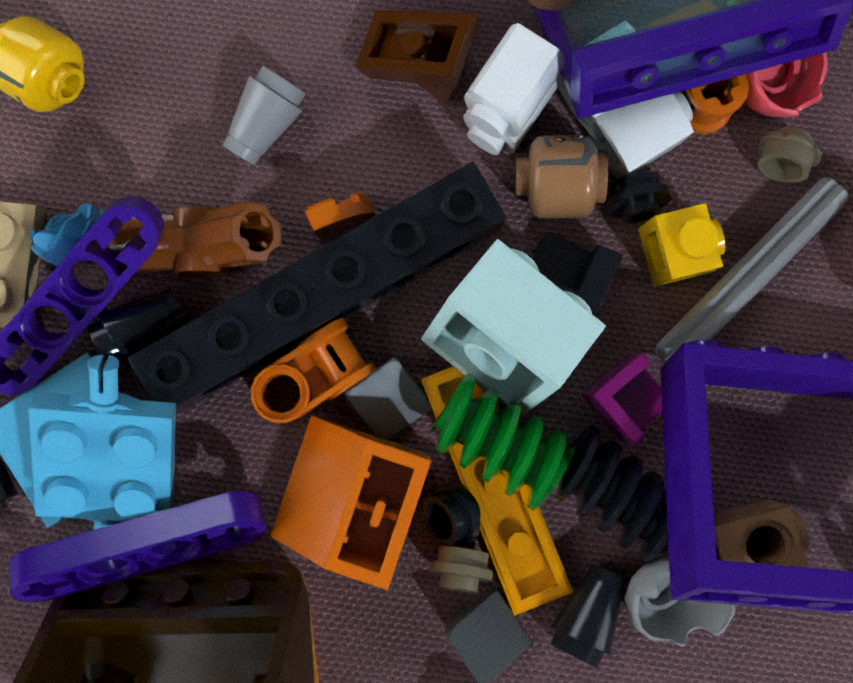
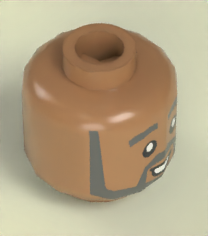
[515,135,608,218]

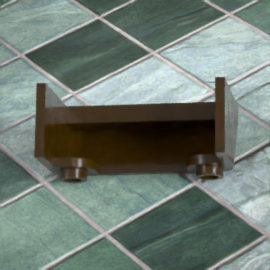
[13,561,315,683]

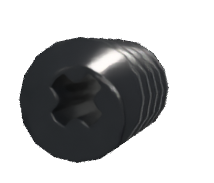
[556,424,668,565]

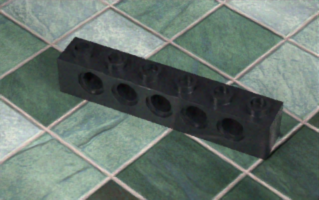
[128,161,507,414]

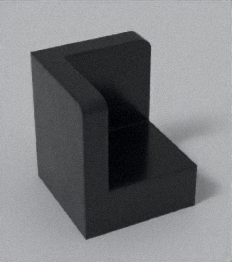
[532,234,623,316]

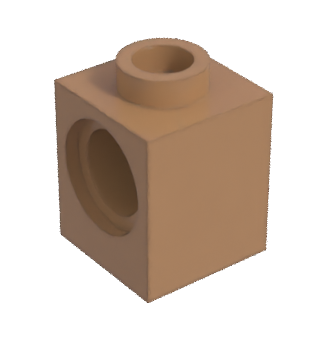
[714,499,809,568]

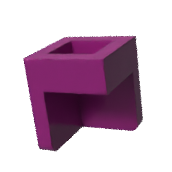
[581,352,662,445]

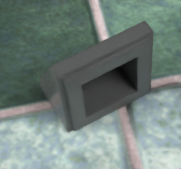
[344,356,432,440]
[445,588,532,683]

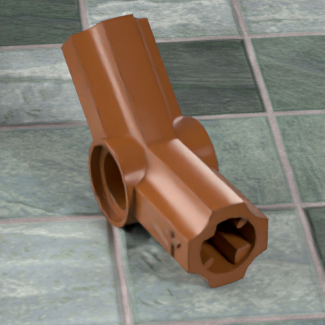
[107,202,281,277]

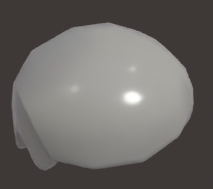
[625,553,736,647]

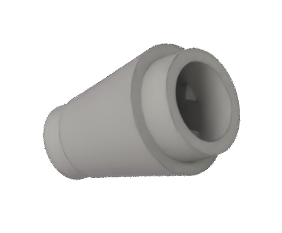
[223,65,306,165]

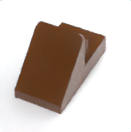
[355,10,480,102]

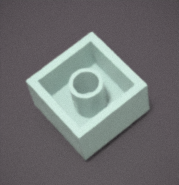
[421,238,606,417]

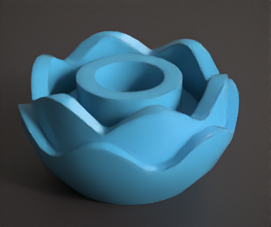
[29,203,105,266]

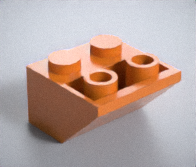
[270,415,432,590]

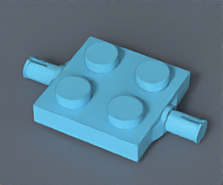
[28,355,176,530]

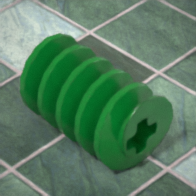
[429,374,576,511]

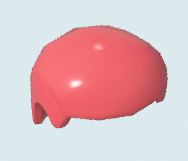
[744,52,828,117]

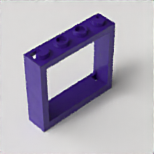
[660,339,853,614]

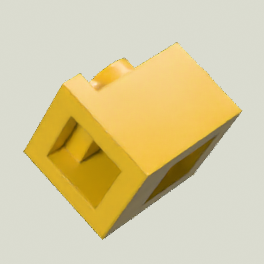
[638,203,725,288]

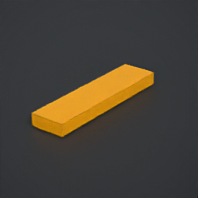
[421,366,573,616]

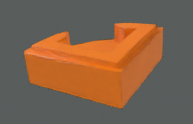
[305,192,376,241]

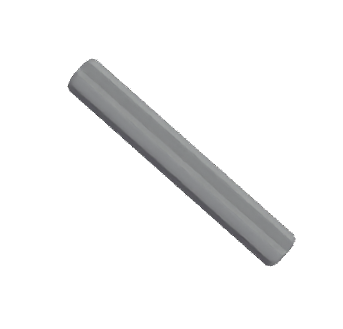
[655,177,849,363]

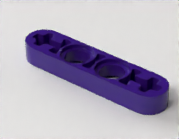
[0,196,164,395]
[9,491,266,602]

